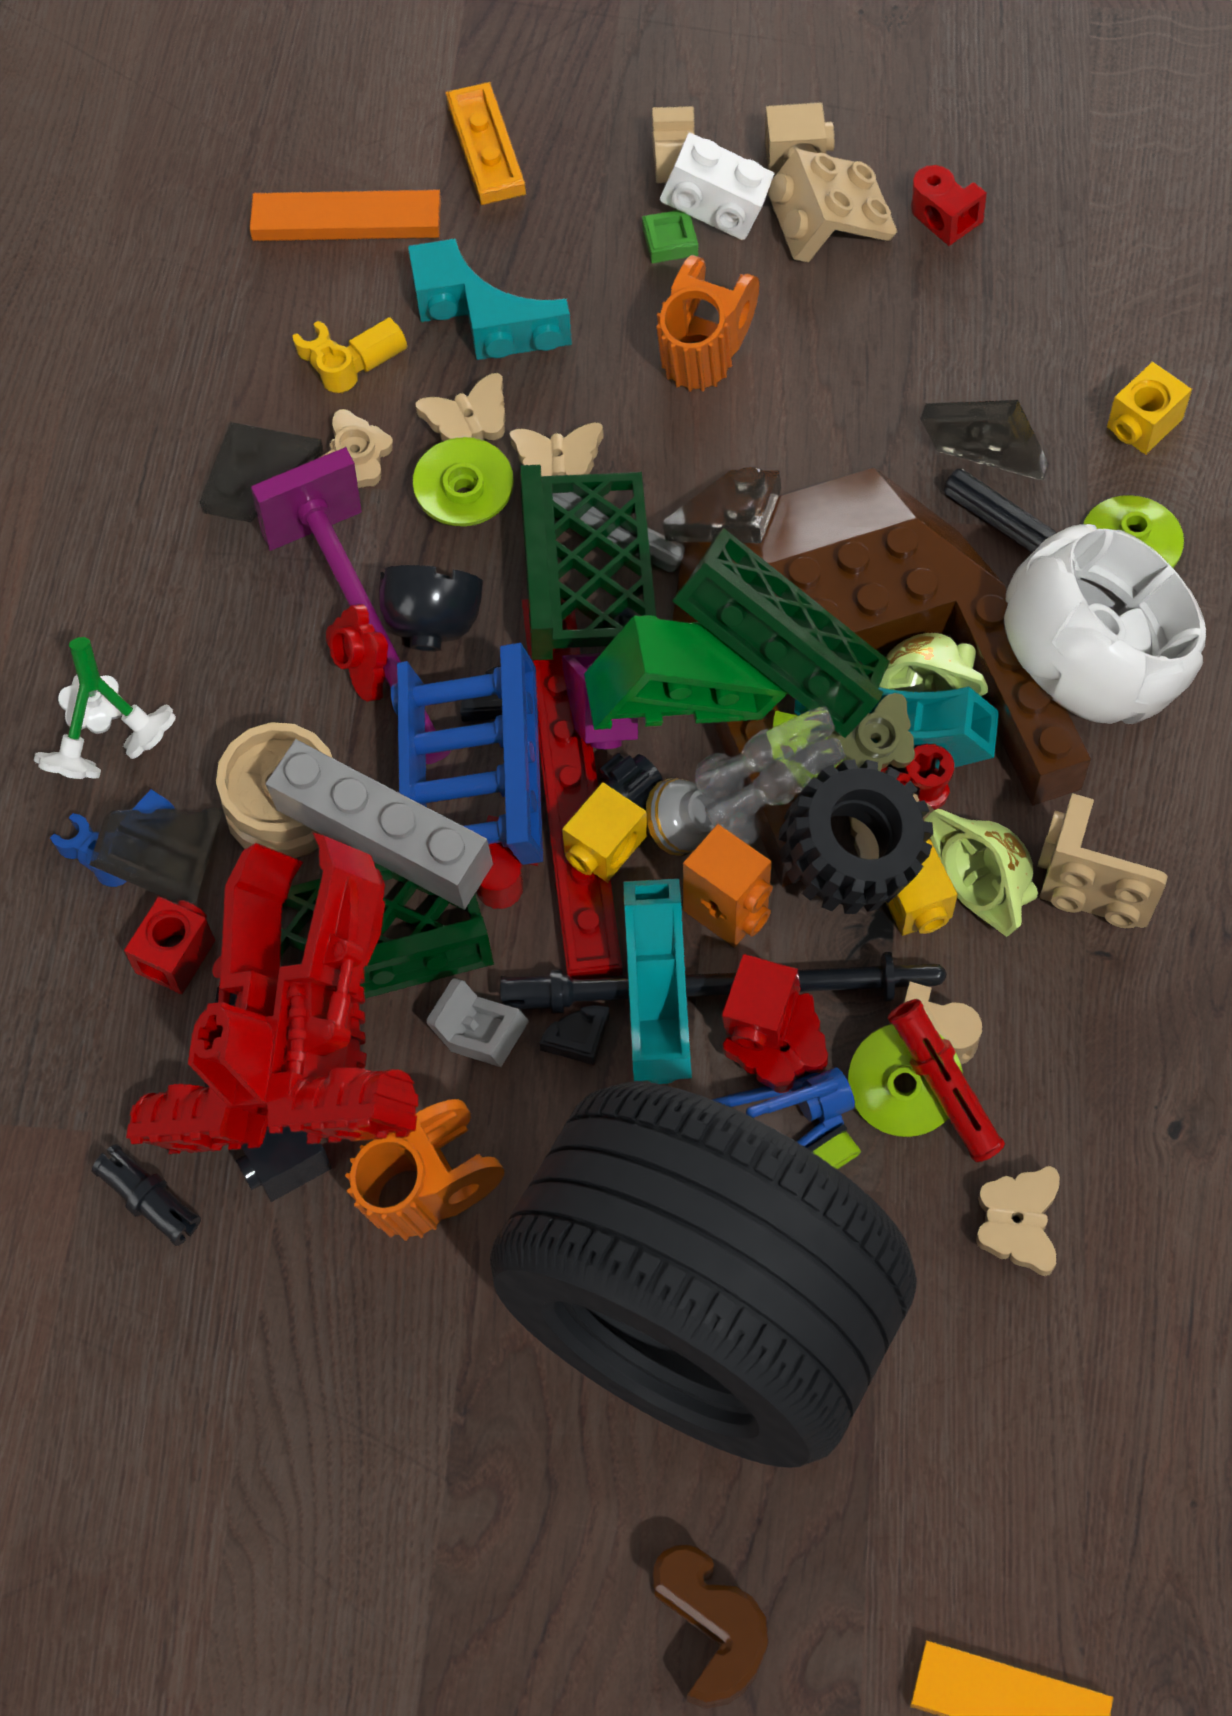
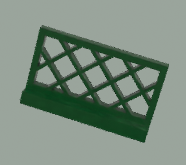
[520,465,656,660]
[672,528,889,738]
[280,864,494,999]

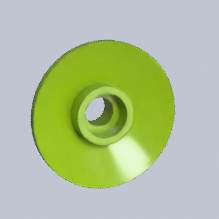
[413,437,514,526]
[1083,495,1184,568]
[848,1024,963,1137]

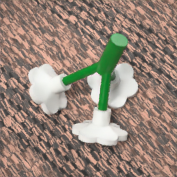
[34,637,176,779]

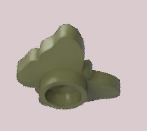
[823,693,915,771]

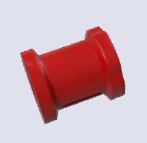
[903,744,954,810]

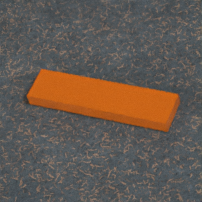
[250,190,441,241]

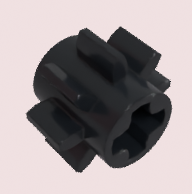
[600,753,663,810]

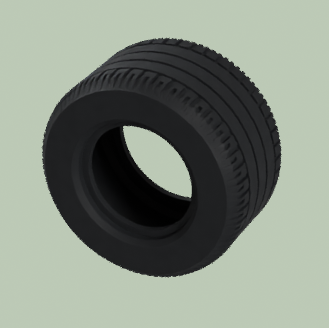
[490,1082,917,1468]

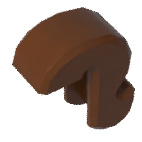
[653,1545,768,1709]

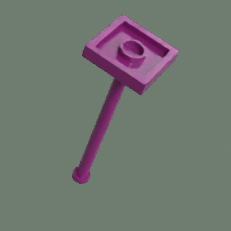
[251,447,451,764]

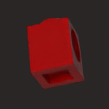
[124,896,215,995]
[722,954,801,1051]

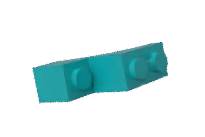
[408,238,572,360]
[794,686,999,769]
[624,879,692,1084]

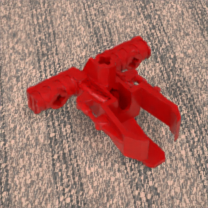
[126,832,418,1154]

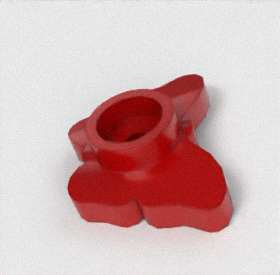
[326,604,388,702]
[723,993,828,1093]

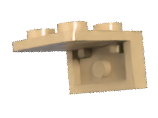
[767,148,897,262]
[1037,793,1168,928]

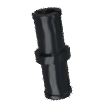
[92,1144,201,1246]

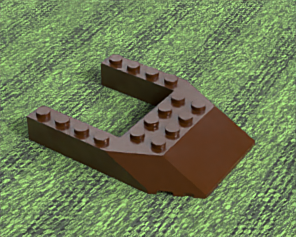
[672,468,1091,887]

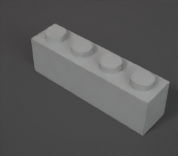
[266,739,493,910]

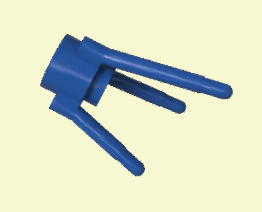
[711,1067,855,1148]

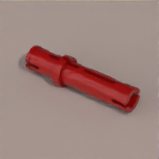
[888,999,1005,1162]

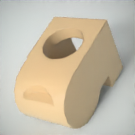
[652,107,694,183]
[904,982,982,1064]

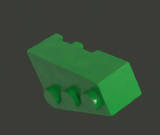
[584,615,788,730]

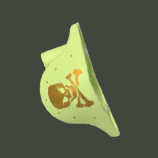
[879,633,988,696]
[924,809,1038,937]

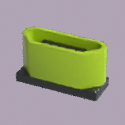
[807,1124,861,1170]

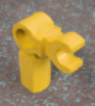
[292,317,407,393]

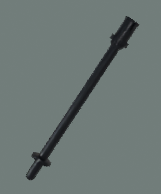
[500,952,947,1013]

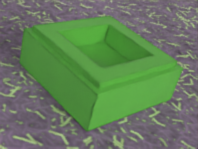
[642,210,698,264]

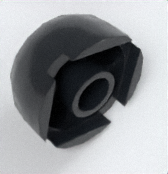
[379,565,483,652]

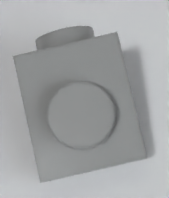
[427,978,529,1067]

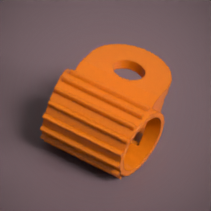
[656,255,760,392]
[345,1099,505,1241]

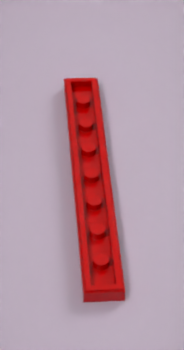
[522,598,623,980]

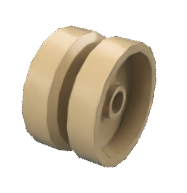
[216,722,332,858]

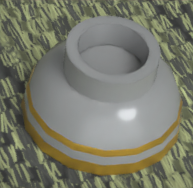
[646,778,720,856]

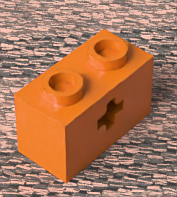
[683,824,773,948]

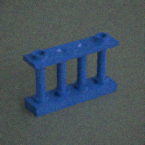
[391,643,543,865]

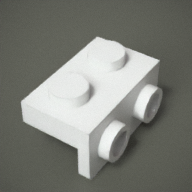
[660,132,774,240]

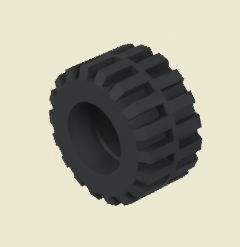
[778,759,933,914]

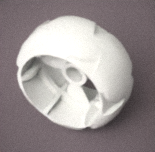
[1004,524,1206,724]

